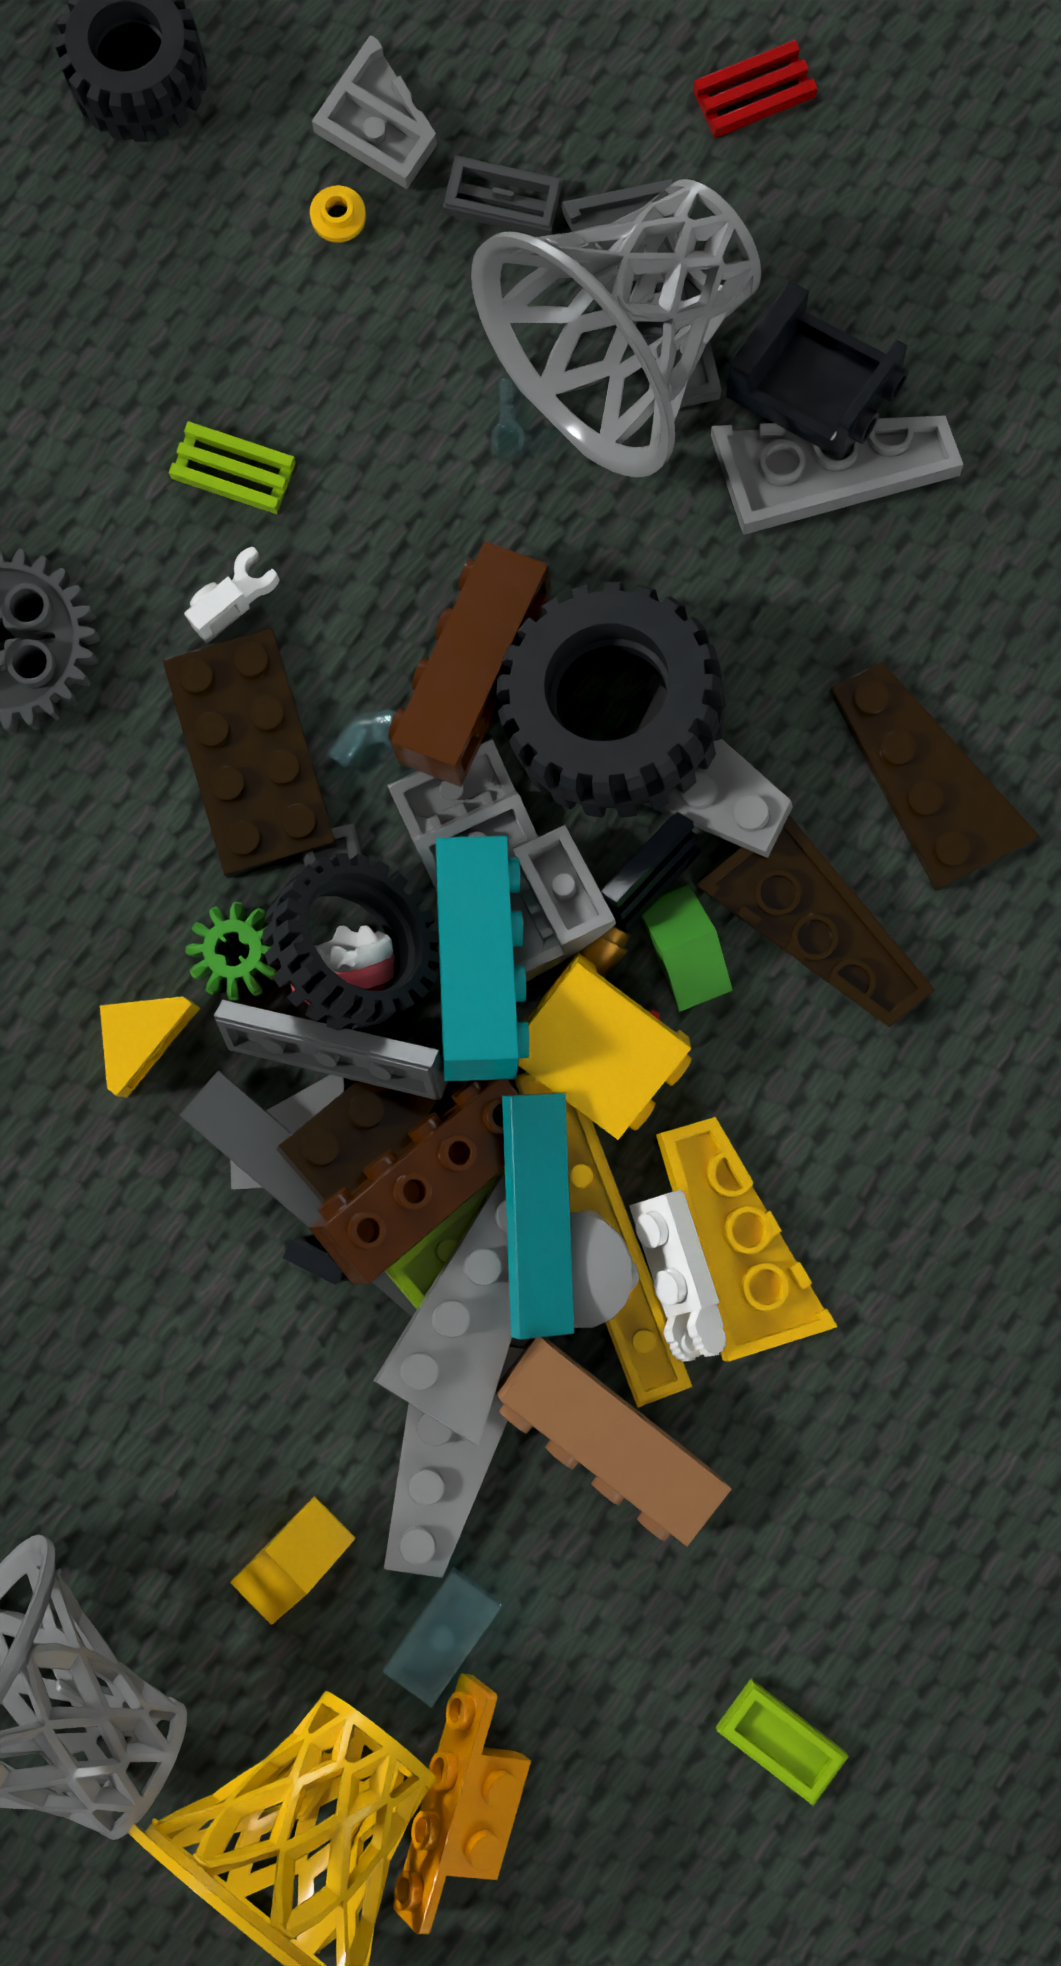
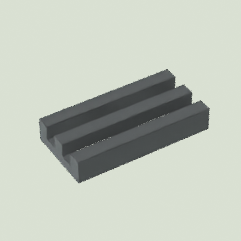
[443,155,564,236]

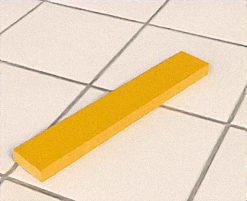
[514,1072,693,1408]

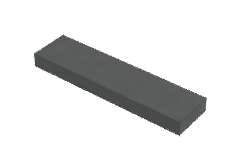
[214,1000,448,1100]

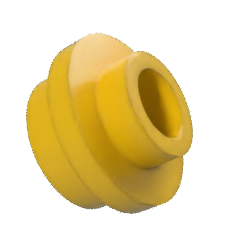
[310,185,366,243]

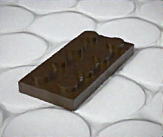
[162,628,337,879]

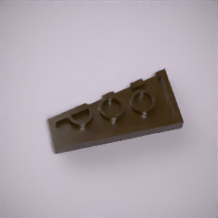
[696,815,935,1027]

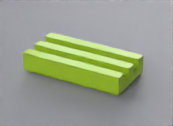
[169,421,296,514]

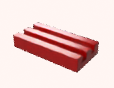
[693,39,818,138]

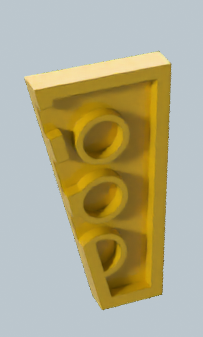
[656,1117,838,1362]

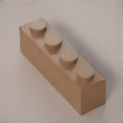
[496,1337,732,1547]

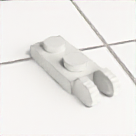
[629,1189,727,1362]

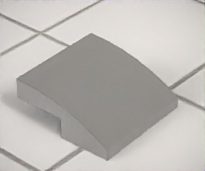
[387,738,538,891]
[510,825,616,982]

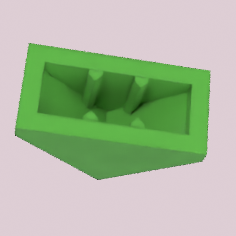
[641,885,733,1012]

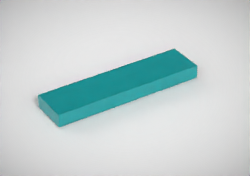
[502,1093,574,1339]

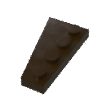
[829,662,1040,891]

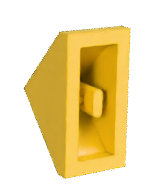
[100,996,200,1098]
[230,1496,356,1625]

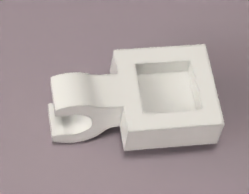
[184,547,279,644]

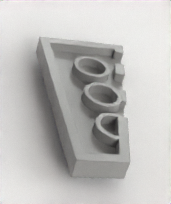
[711,416,964,535]
[374,1175,512,1446]

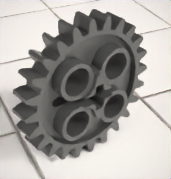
[0,549,100,735]

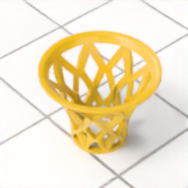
[128,1691,437,1966]

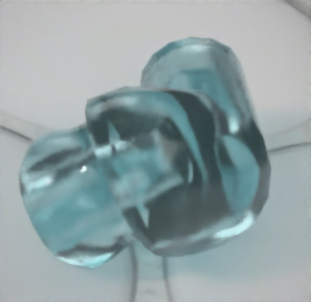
[326,709,396,771]

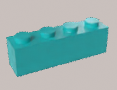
[436,836,529,1081]

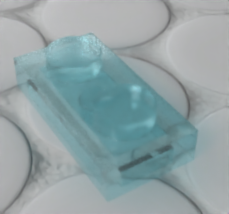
[383,1567,502,1708]

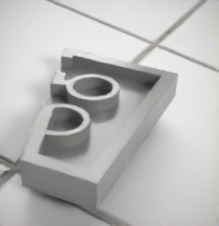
[637,685,793,858]

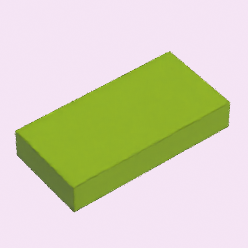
[716,1679,849,1806]

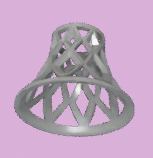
[471,179,761,477]
[0,1534,187,1840]

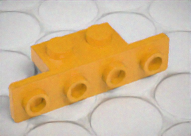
[393,1673,531,1935]

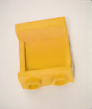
[518,952,692,1140]

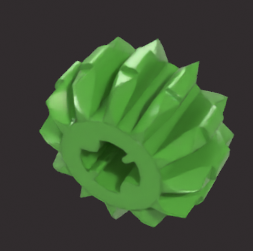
[186,902,278,1002]

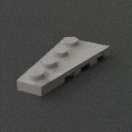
[384,1344,526,1578]

